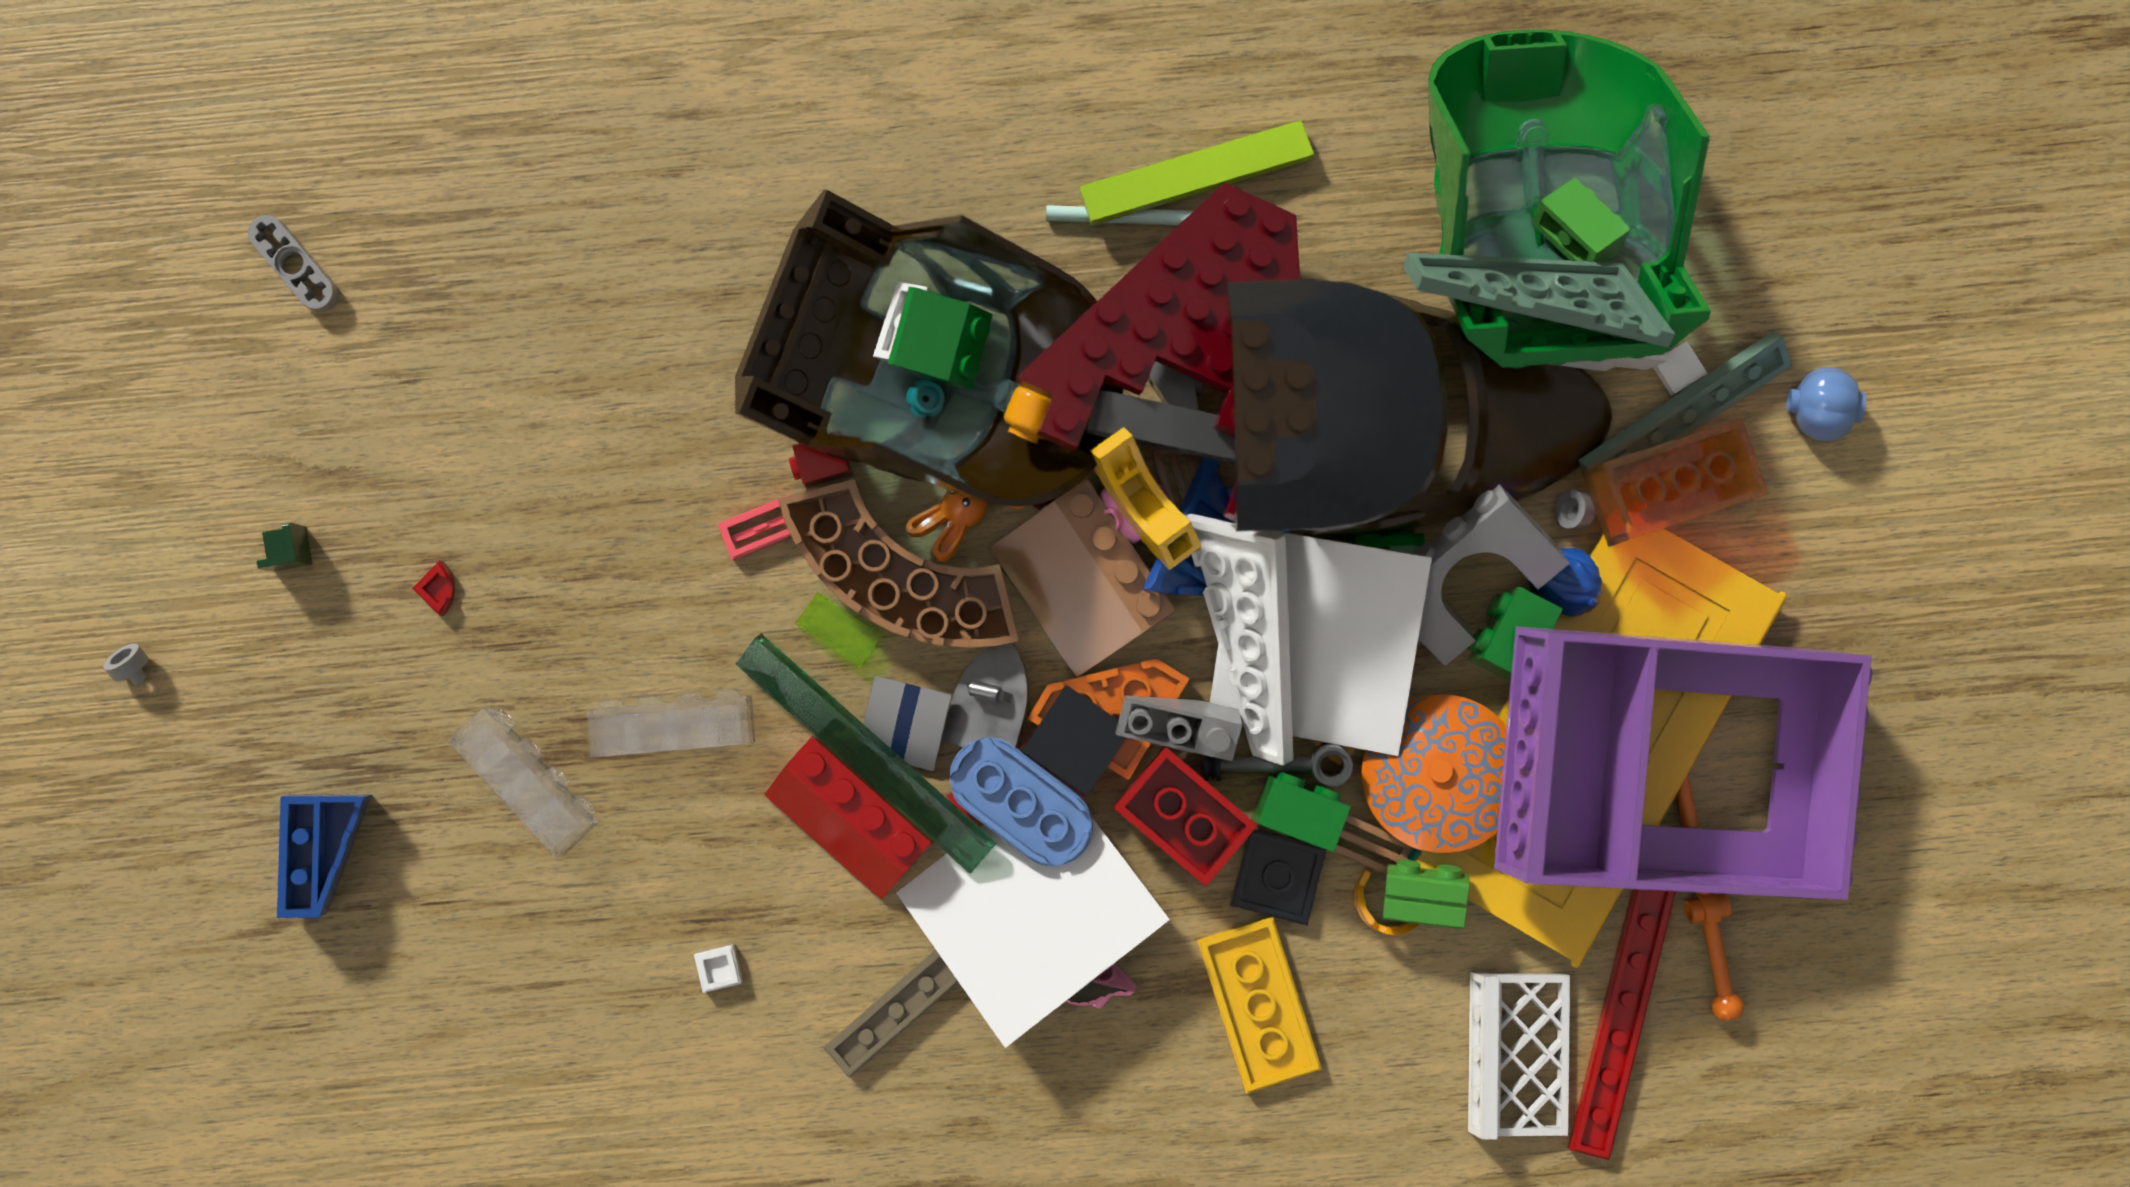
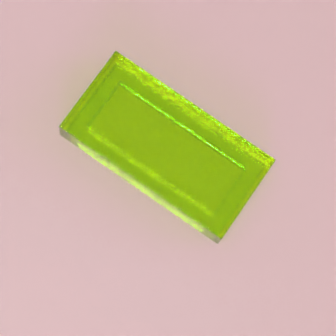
[795,591,883,668]

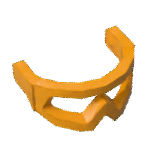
[1353,869,1419,935]

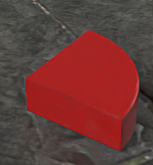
[412,560,455,616]

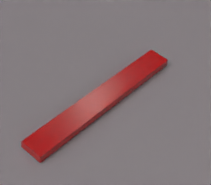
[1568,889,1676,1161]

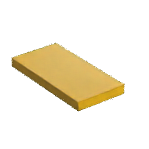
[1197,916,1322,1094]

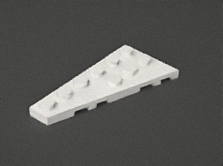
[1186,514,1294,766]

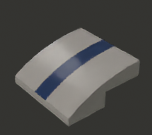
[858,676,952,771]

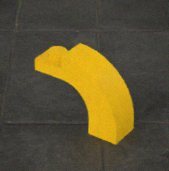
[1091,427,1202,570]

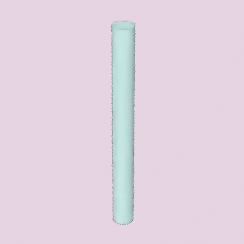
[1046,205,1193,226]

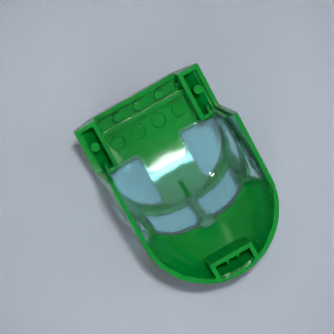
[1428,29,1711,368]

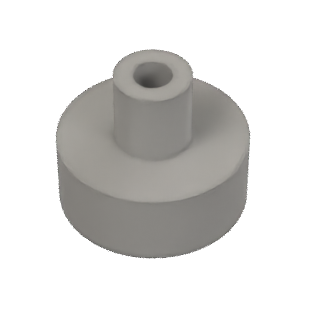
[1555,489,1597,530]
[103,643,148,685]

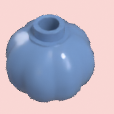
[1786,367,1866,442]

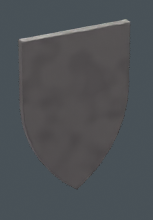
[942,643,1029,748]

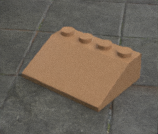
[990,479,1176,678]

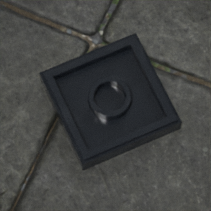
[1022,685,1127,796]
[1230,829,1326,926]

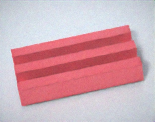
[717,494,792,561]

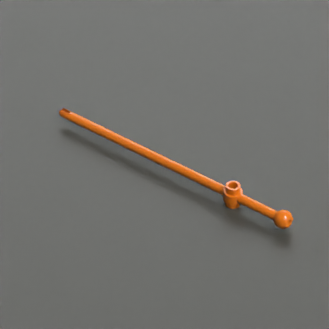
[1676,775,1744,1021]

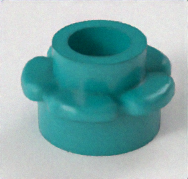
[906,379,945,418]

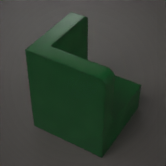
[256,523,313,572]

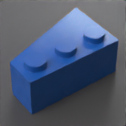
[277,794,372,918]

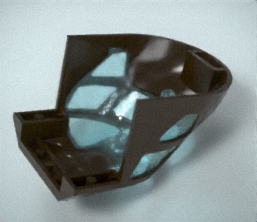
[735,190,1123,507]

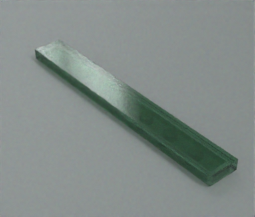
[736,633,997,874]

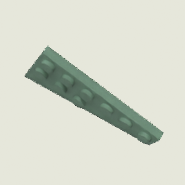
[1403,253,1675,347]

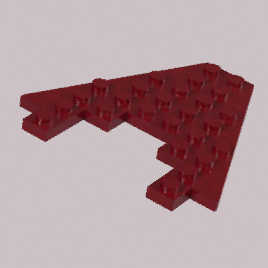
[1015,182,1300,521]

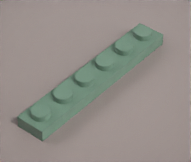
[1578,331,1792,495]

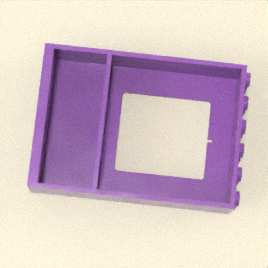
[1494,626,1872,900]

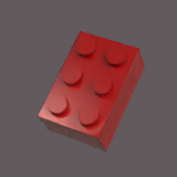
[1113,746,1258,886]

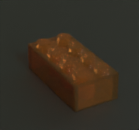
[1582,419,1769,547]

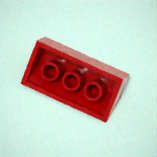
[764,736,934,900]

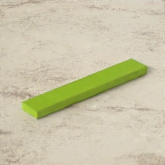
[1079,120,1314,226]

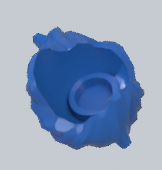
[1524,548,1602,617]

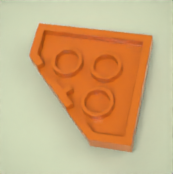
[1027,658,1190,780]

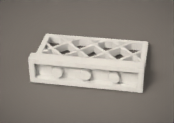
[1468,972,1570,1139]

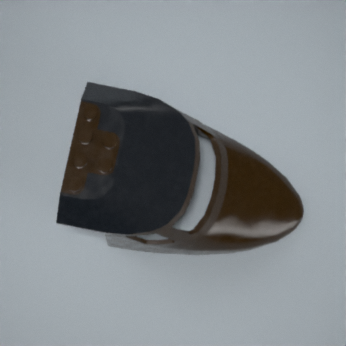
[1227,280,1612,540]

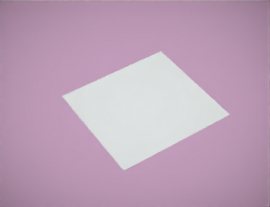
[1210,531,1432,756]
[896,819,1170,1048]

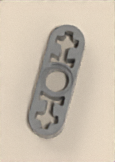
[248,215,339,312]

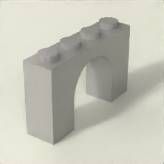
[1413,484,1570,666]

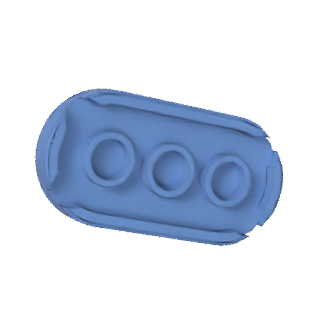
[950,737,1093,866]

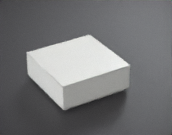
[1653,341,1708,396]
[694,944,743,993]

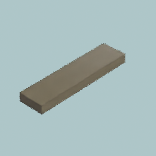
[824,949,959,1078]

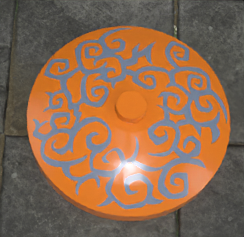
[1362,694,1507,854]

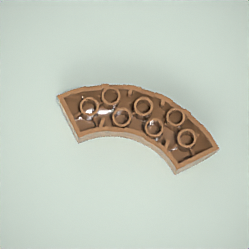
[778,479,1020,648]

